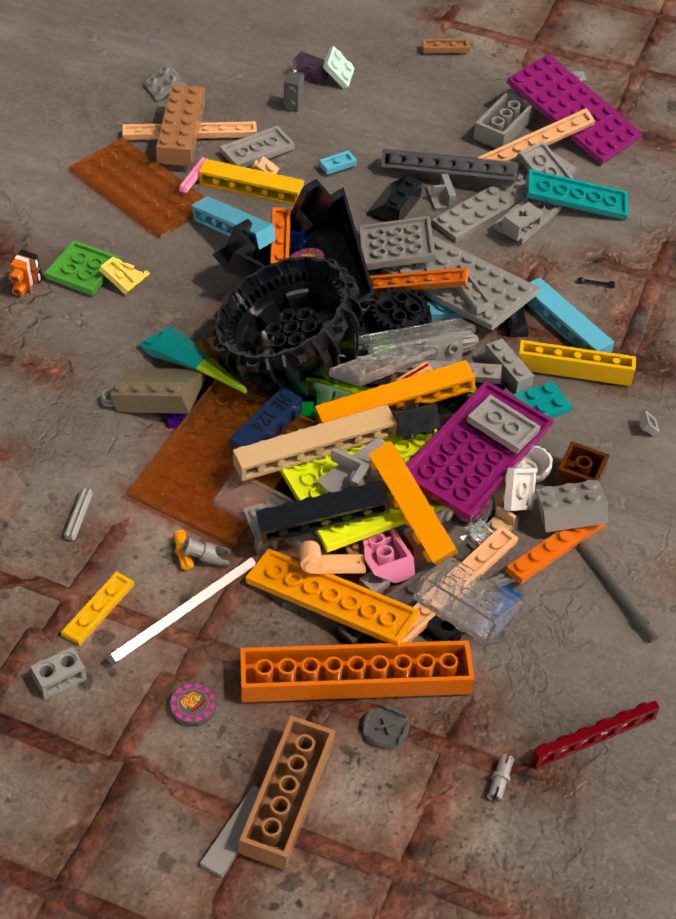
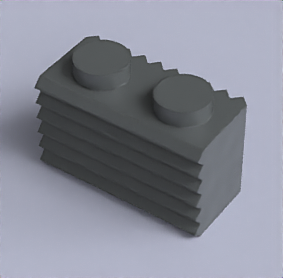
[283,71,304,112]

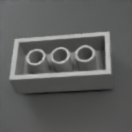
[473,91,535,149]

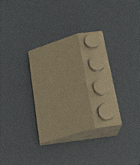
[110,368,207,413]

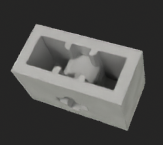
[502,202,544,241]

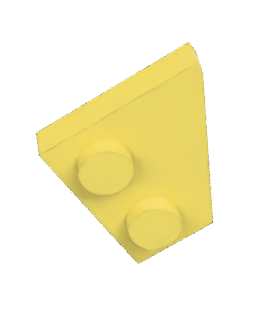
[99,257,150,295]

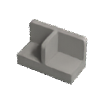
[427,174,456,211]

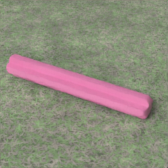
[179,157,208,193]

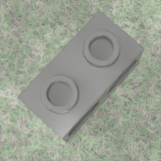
[30,647,87,699]

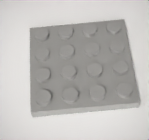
[360,216,436,270]

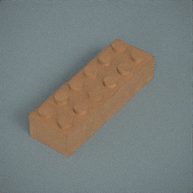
[156,84,205,166]
[238,716,336,870]

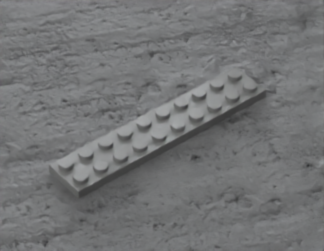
[431,151,577,243]

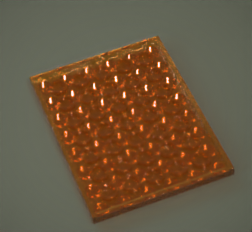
[127,379,320,548]

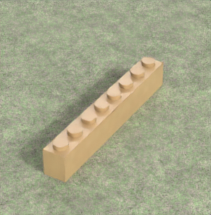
[233,405,397,481]

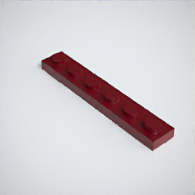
[531,700,660,769]

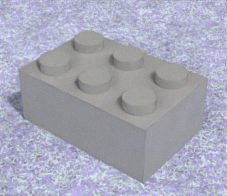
[537,480,609,532]

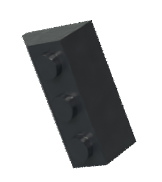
[367,176,422,222]

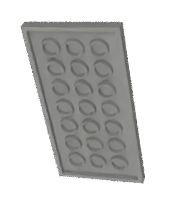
[380,236,540,331]

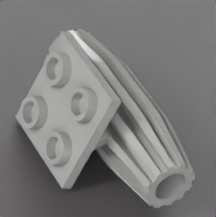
[398,330,479,362]

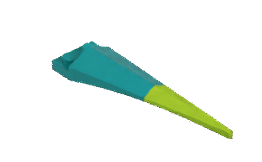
[139,326,247,393]

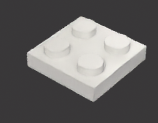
[503,467,537,511]

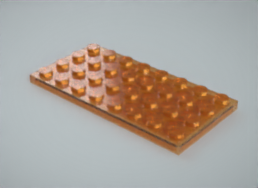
[70,138,205,238]

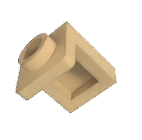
[250,156,279,174]

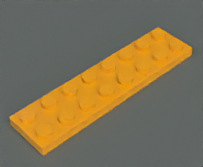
[245,549,420,646]

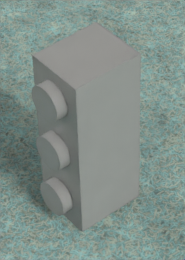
[484,339,534,394]

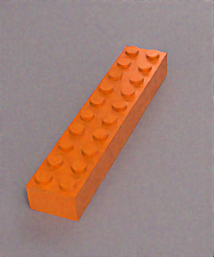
[240,640,474,702]

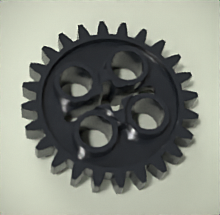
[369,287,431,336]

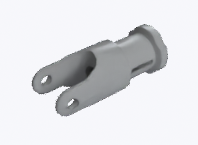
[182,537,231,567]

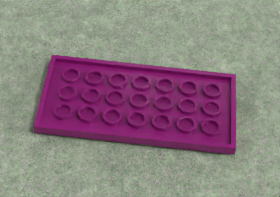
[506,54,643,165]
[407,381,554,521]

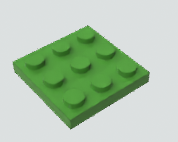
[44,240,121,296]

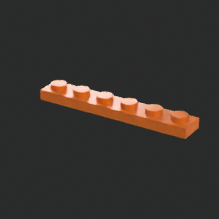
[370,267,469,294]
[505,524,606,585]

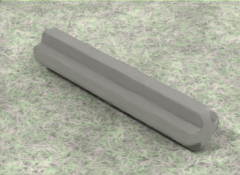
[64,487,93,541]

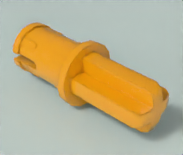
[173,530,194,571]

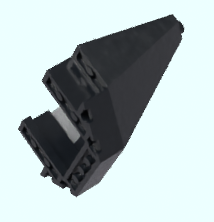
[212,178,375,309]

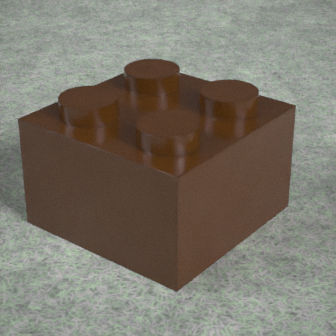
[554,441,610,486]

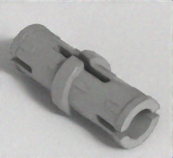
[487,754,514,803]

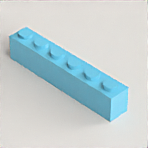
[191,196,276,250]
[526,277,614,353]

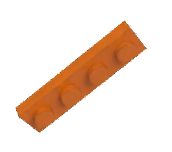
[270,207,290,264]

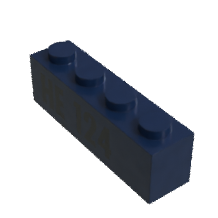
[230,387,303,451]

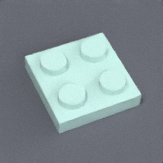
[323,46,355,89]

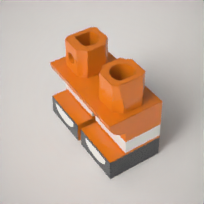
[9,250,42,297]

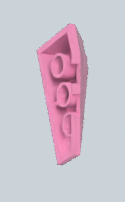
[363,528,415,584]

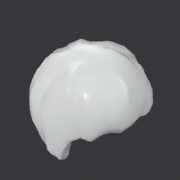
[516,446,553,484]

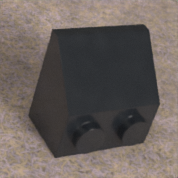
[390,402,441,439]

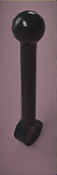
[577,277,615,289]

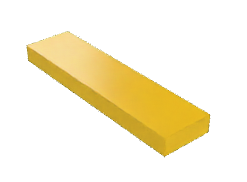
[61,571,134,647]

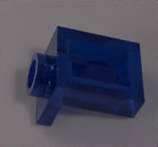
[289,229,309,251]

